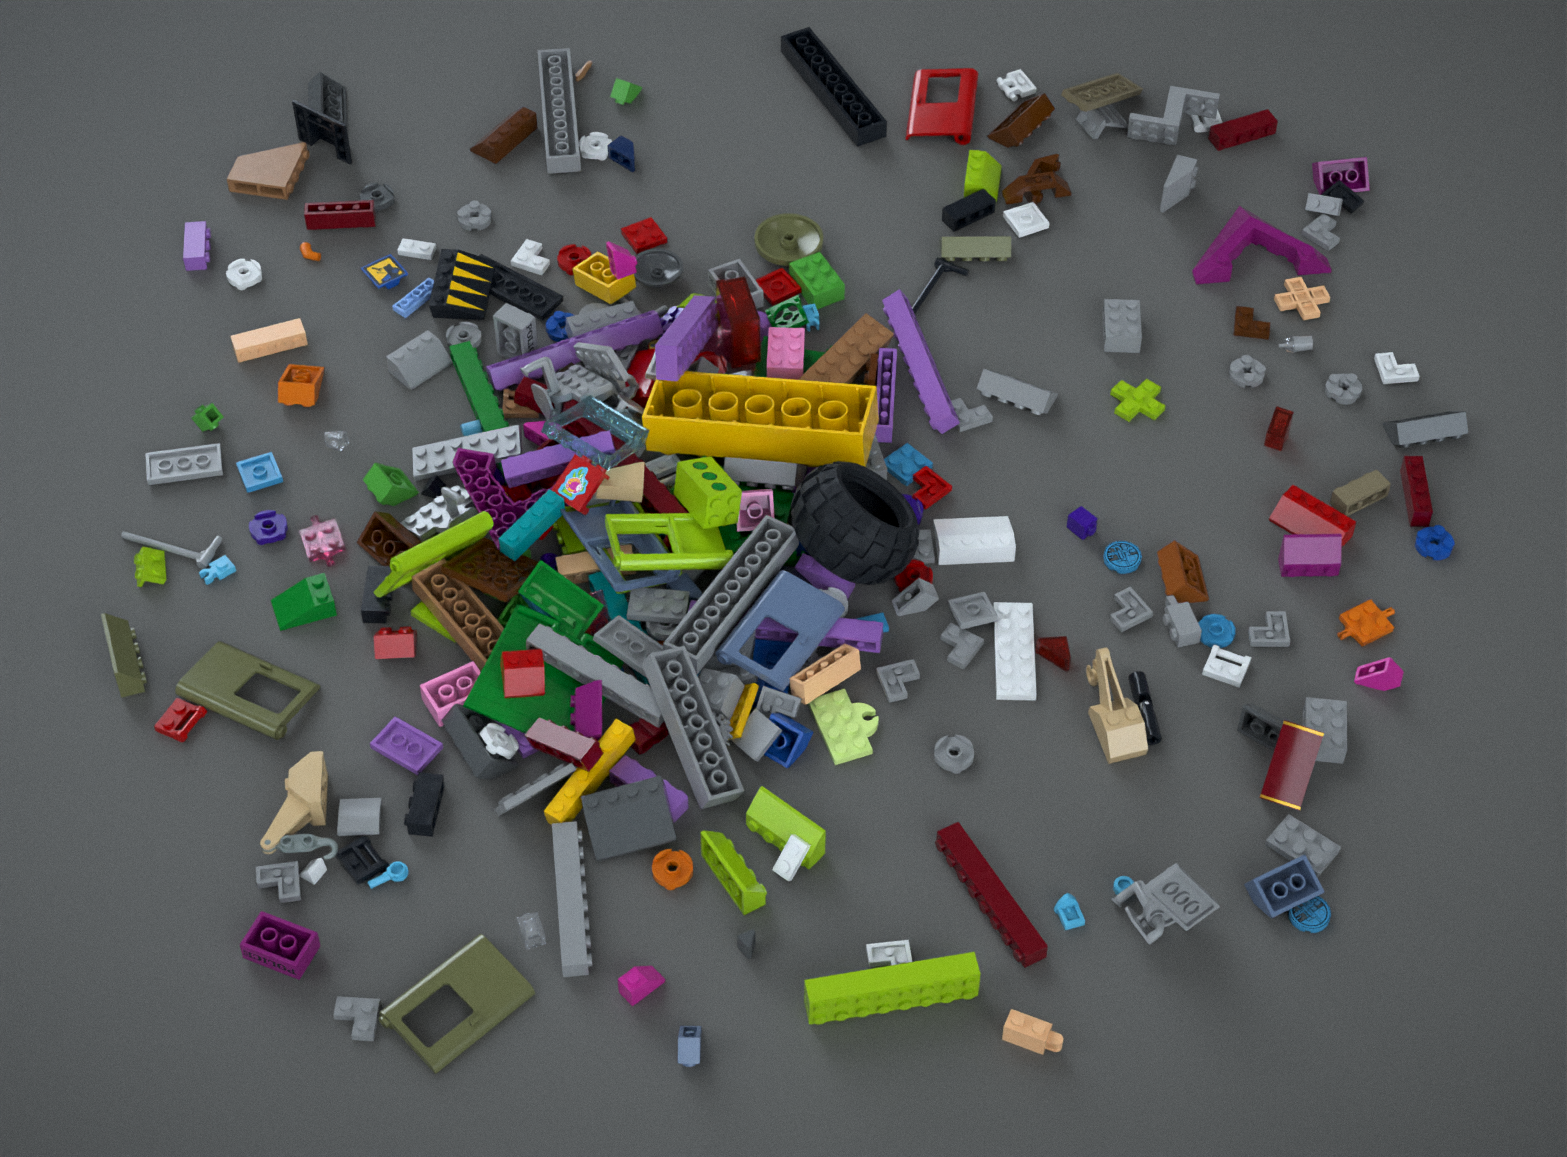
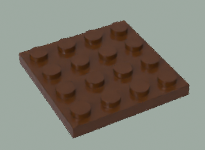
[441,537,539,602]

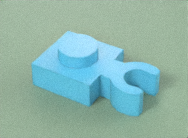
[803,304,820,332]
[199,555,236,585]

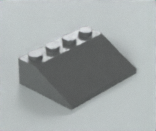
[581,775,677,861]

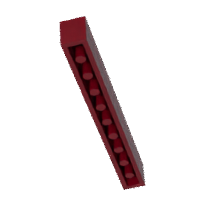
[564,399,689,514]

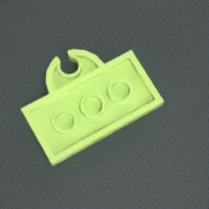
[808,689,879,765]

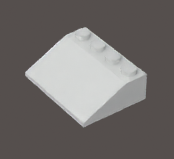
[933,516,1016,565]

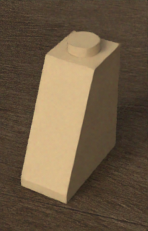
[596,462,645,502]

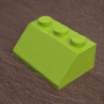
[964,150,1002,202]

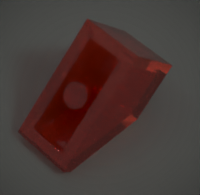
[1264,406,1294,451]

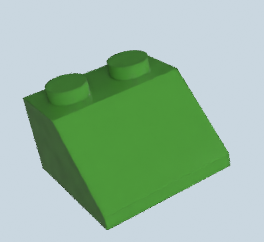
[363,463,419,506]

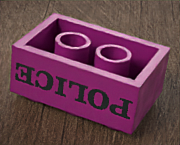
[239,911,321,980]

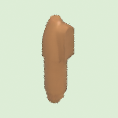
[575,61,592,82]

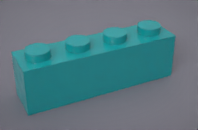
[499,489,565,561]

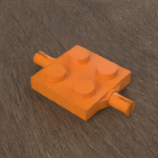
[1337,599,1395,647]

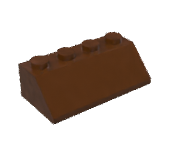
[987,93,1055,148]
[470,107,538,164]
[356,511,422,585]

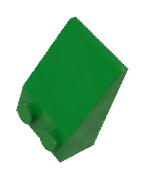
[271,573,337,631]

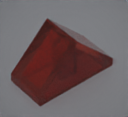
[1035,636,1071,672]

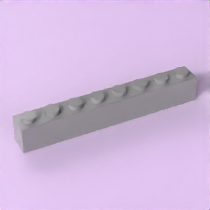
[526,624,664,728]
[552,821,592,977]

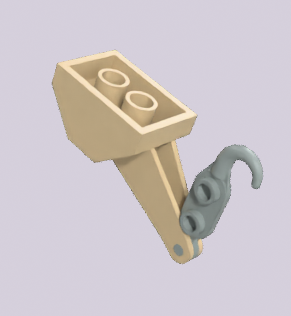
[260,751,338,860]

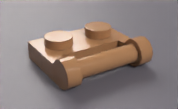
[502,389,539,418]

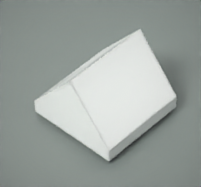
[300,858,327,885]

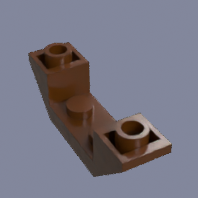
[1023,154,1061,206]
[1002,172,1072,205]

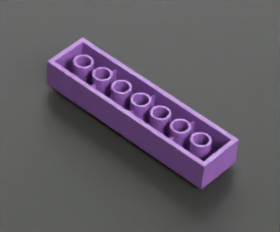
[655,295,718,381]

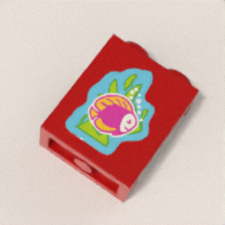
[552,454,610,516]

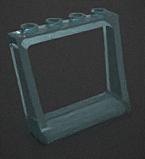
[541,395,650,471]

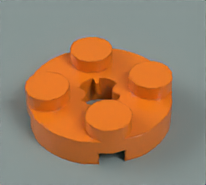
[652,849,693,890]

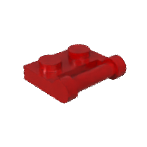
[154,698,207,742]

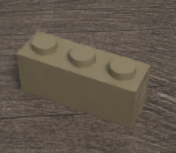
[1330,469,1391,516]

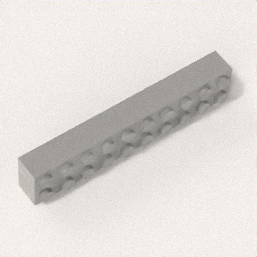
[537,48,581,174]
[663,515,799,674]

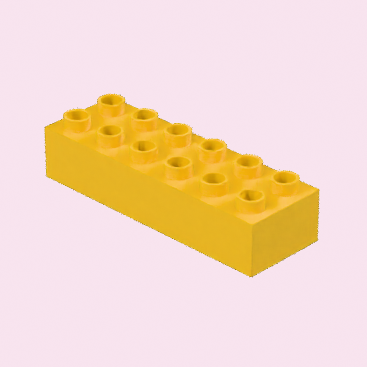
[642,371,879,467]

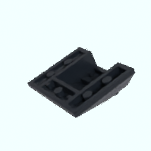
[292,100,352,165]

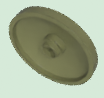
[754,213,823,266]

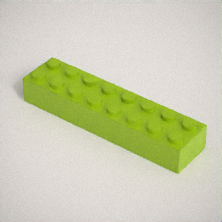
[804,952,981,1025]

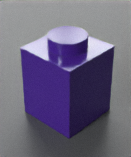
[1067,506,1098,540]

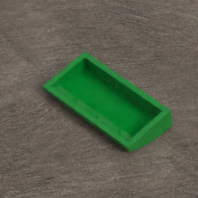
[518,560,605,634]

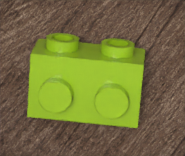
[134,546,166,587]

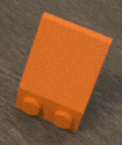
[278,364,325,407]

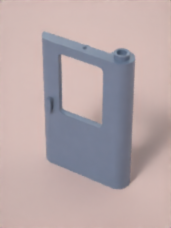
[560,500,681,592]
[716,570,845,691]

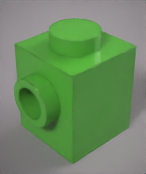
[191,403,224,432]

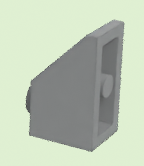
[892,578,939,616]

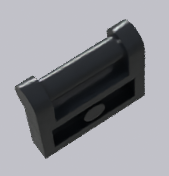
[335,836,390,885]

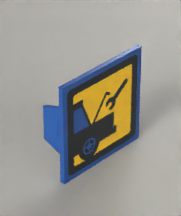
[361,254,408,289]

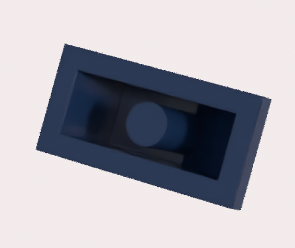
[607,135,635,172]

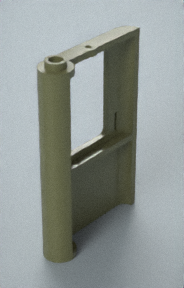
[175,641,321,740]
[378,934,535,1074]

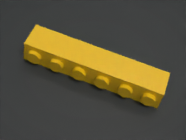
[544,719,636,825]

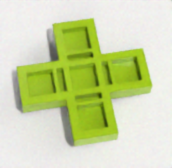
[1110,378,1166,422]

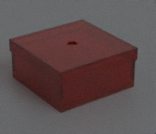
[716,276,761,368]

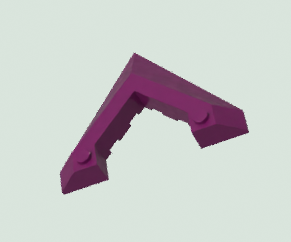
[1192,206,1332,284]
[452,448,570,550]

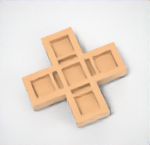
[1274,277,1331,320]

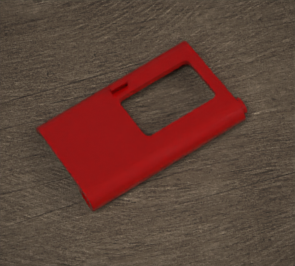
[905,68,979,145]

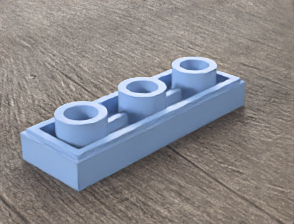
[392,278,434,318]

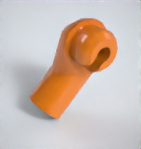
[300,242,321,261]

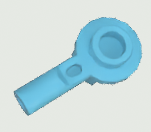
[367,861,409,889]

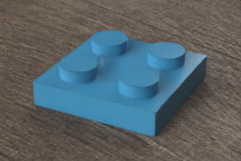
[884,443,933,486]
[236,452,283,493]

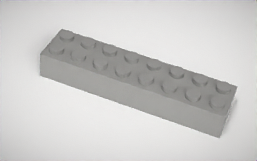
[642,646,744,810]

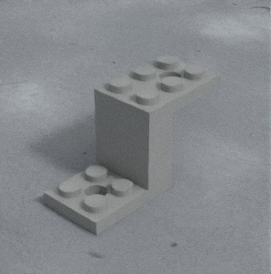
[1127,86,1220,145]

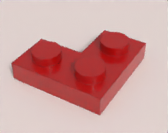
[912,466,952,510]

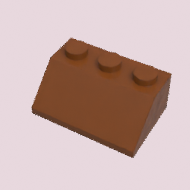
[1157,540,1209,603]

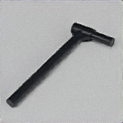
[912,257,969,314]

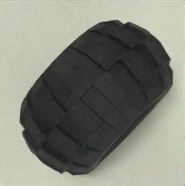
[791,461,920,585]

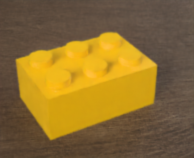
[572,251,636,304]

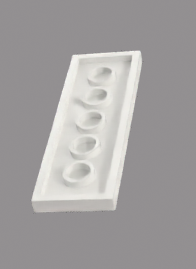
[993,602,1036,700]

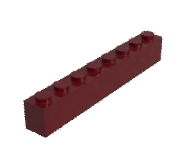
[935,822,1048,968]

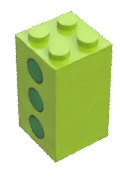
[674,456,742,529]

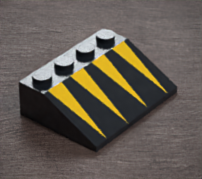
[429,249,496,320]

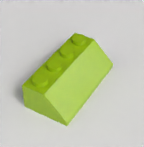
[746,786,826,869]
[700,830,767,915]

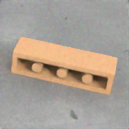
[230,318,308,363]
[556,544,636,584]
[789,644,861,705]

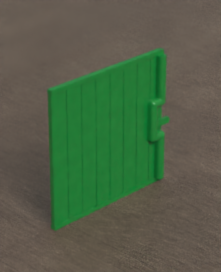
[463,604,624,734]

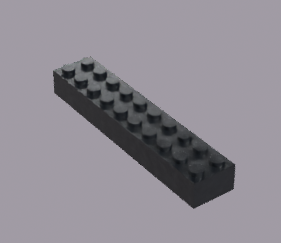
[781,27,887,147]

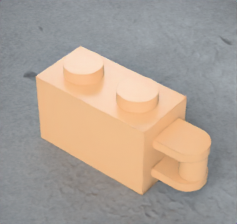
[1002,1009,1063,1055]

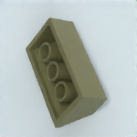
[940,236,1011,261]
[101,613,147,697]

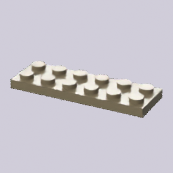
[1061,73,1143,112]

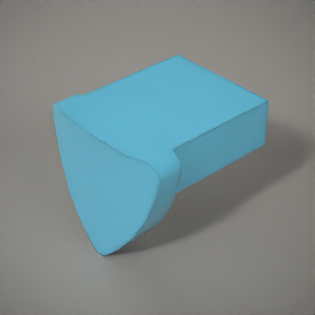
[1054,893,1085,930]

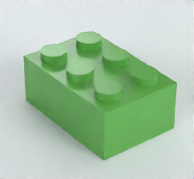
[789,252,845,309]

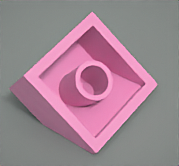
[736,489,775,532]

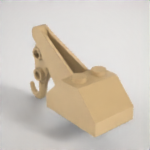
[1086,647,1148,764]

